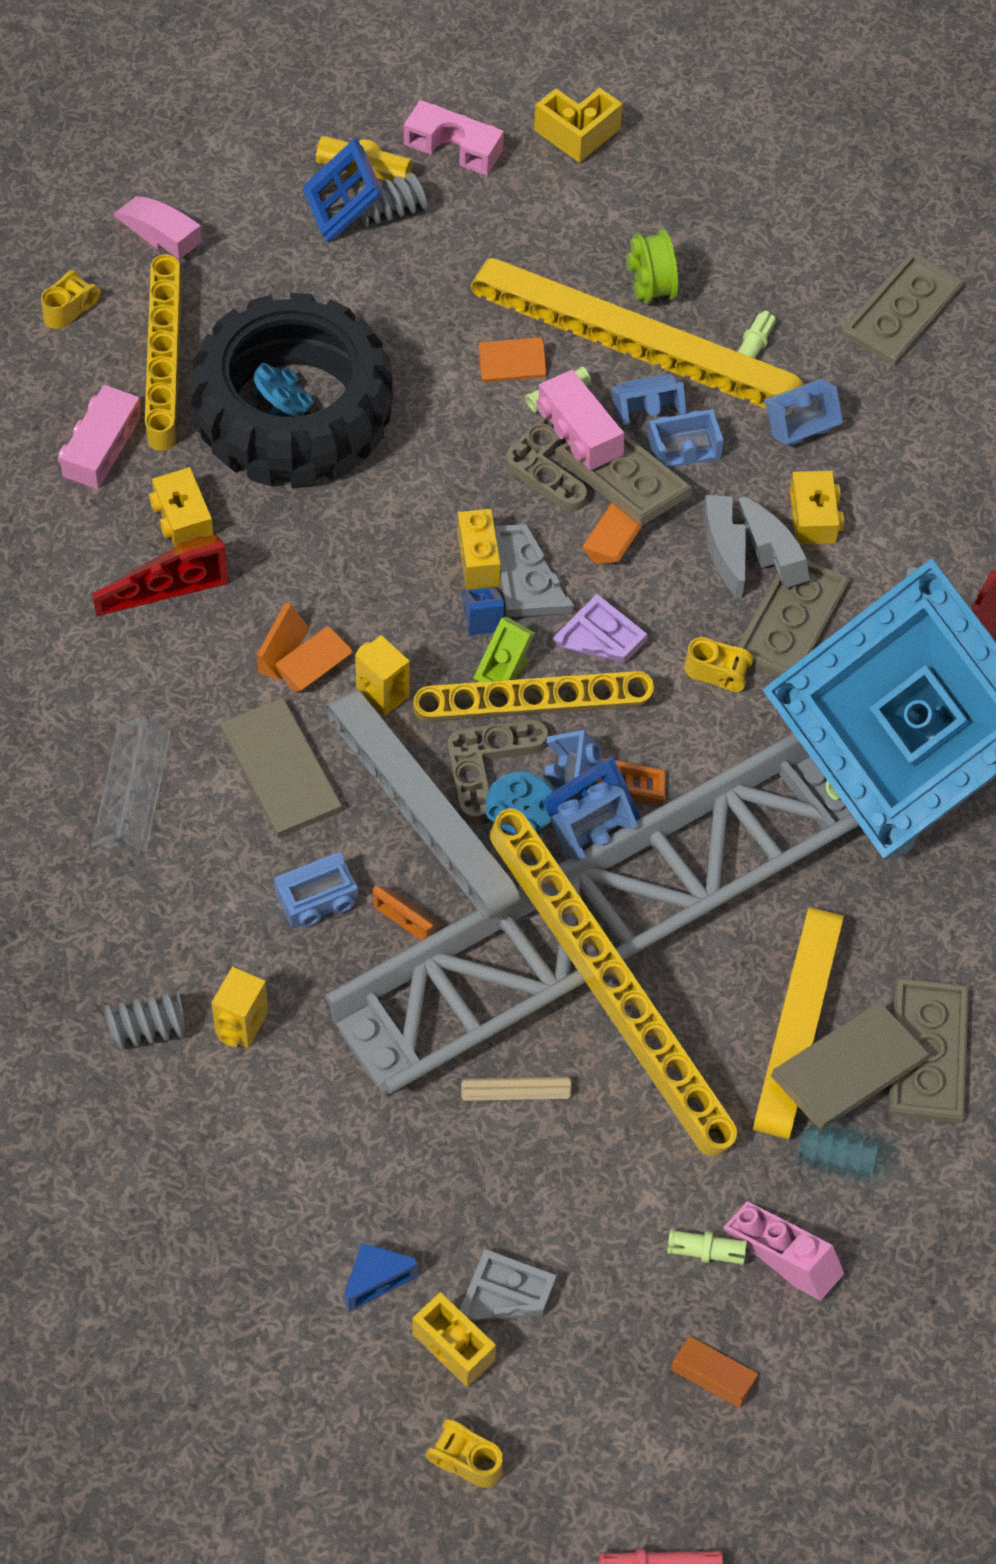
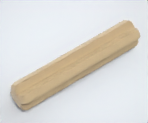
[461,1077,571,1101]

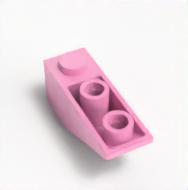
[723,1201,844,1301]

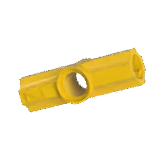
[316,136,413,182]

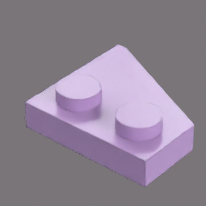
[552,594,648,663]

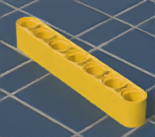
[145,254,182,451]
[413,671,654,722]
[752,907,844,1140]

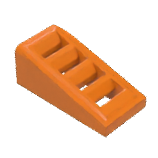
[597,758,666,803]

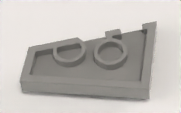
[494,524,574,617]

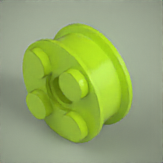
[626,229,678,304]

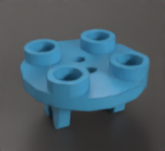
[252,363,314,417]
[486,769,554,834]

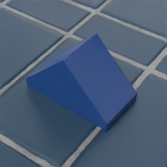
[461,587,504,636]
[345,1243,417,1312]

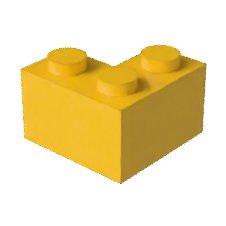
[534,87,623,163]

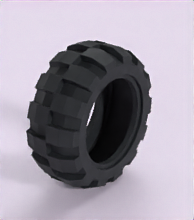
[190,293,393,488]

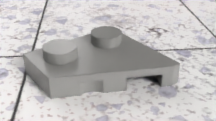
[460,1249,557,1321]

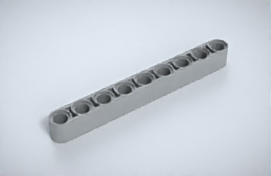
[325,689,520,919]

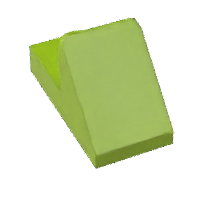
[474,617,535,695]

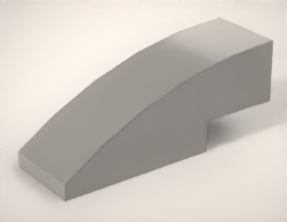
[703,495,746,598]
[738,497,810,588]

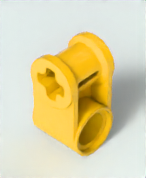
[41,270,101,329]
[684,637,753,692]
[425,1419,503,1488]

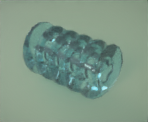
[795,1123,878,1185]

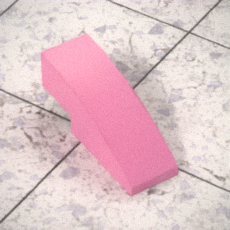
[114,196,202,260]

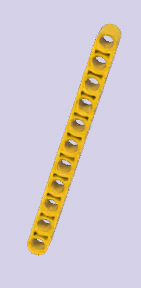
[471,258,803,415]
[490,809,737,1157]

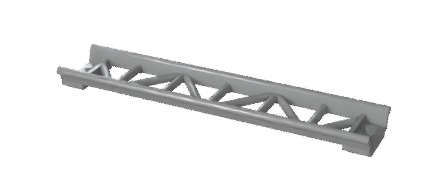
[325,733,859,1096]

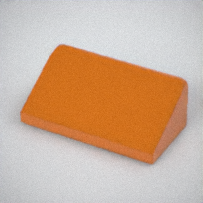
[478,337,546,382]
[583,503,642,564]
[256,602,309,680]
[274,626,353,692]
[373,885,444,941]
[671,1336,758,1408]

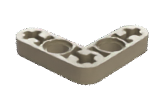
[506,417,587,512]
[448,720,548,824]

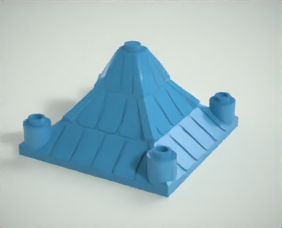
[762,558,996,860]

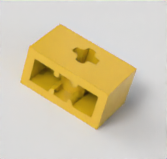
[149,467,213,547]
[789,471,844,544]
[457,509,500,589]
[355,635,410,717]
[211,966,269,1048]
[412,1292,496,1388]

